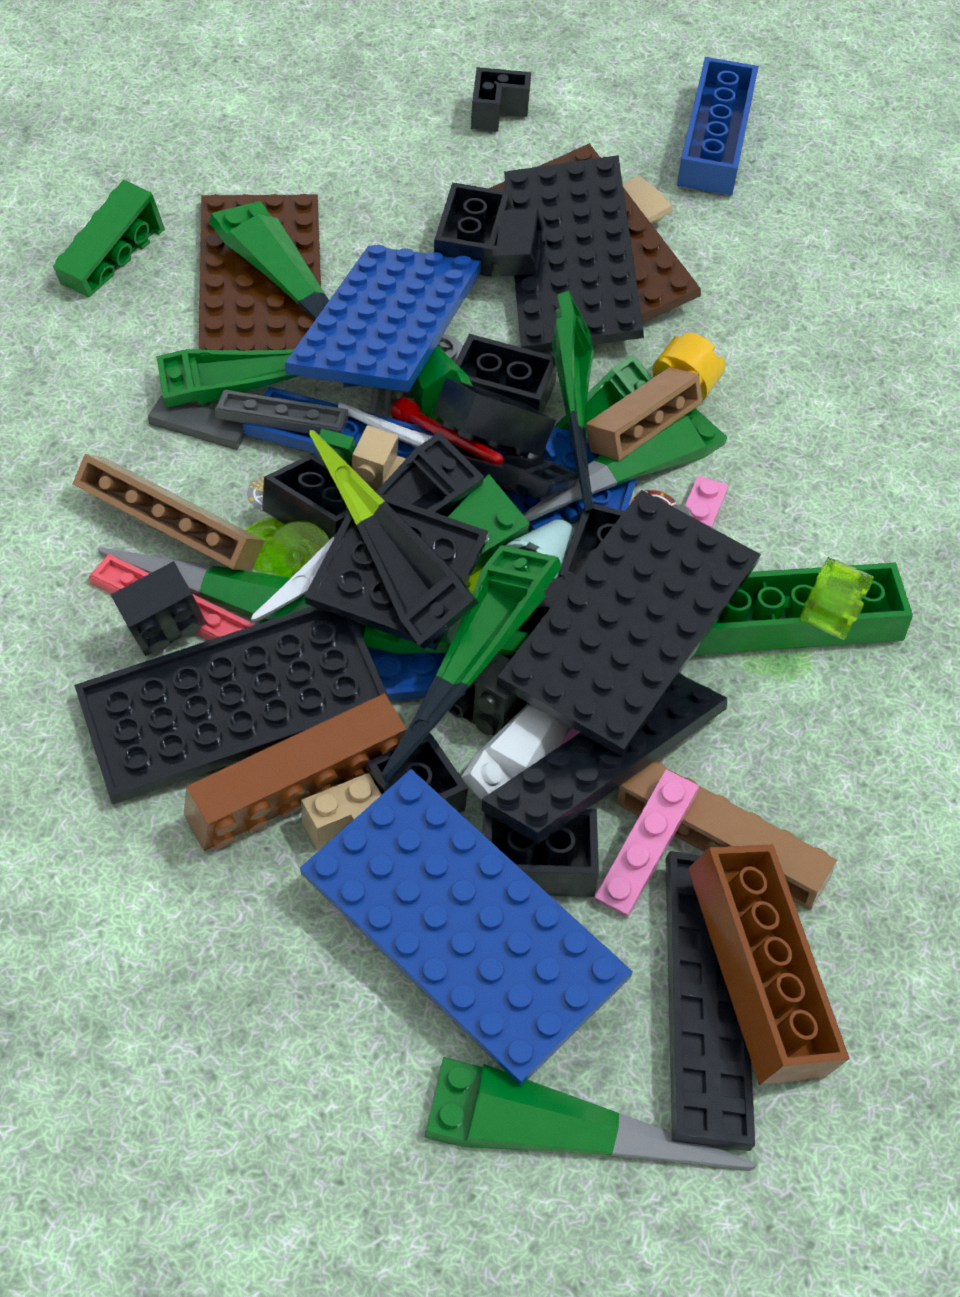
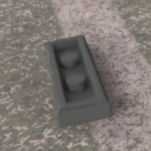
[148,395,246,450]

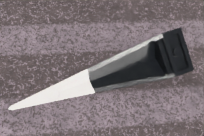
[338,402,579,499]
[251,432,484,624]

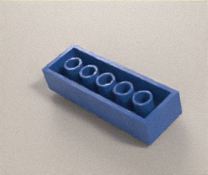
[677,57,759,196]

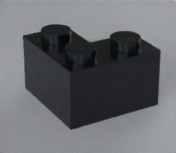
[471,67,531,131]

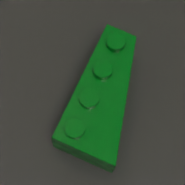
[53,179,165,297]
[448,474,530,576]

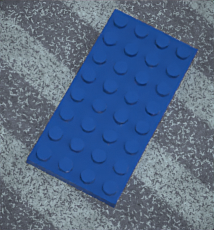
[285,245,481,392]
[300,769,633,1086]

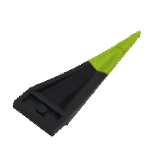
[309,430,479,649]

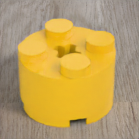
[653,332,725,401]

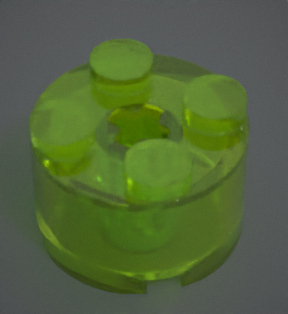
[799,557,874,640]

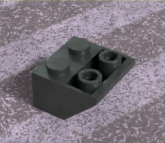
[449,654,526,736]

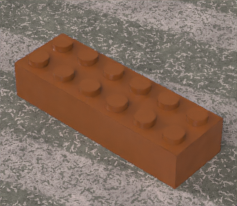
[184,693,407,851]
[688,844,850,1085]

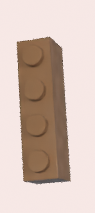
[586,367,703,461]

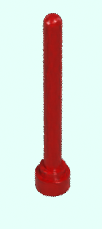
[391,397,504,465]

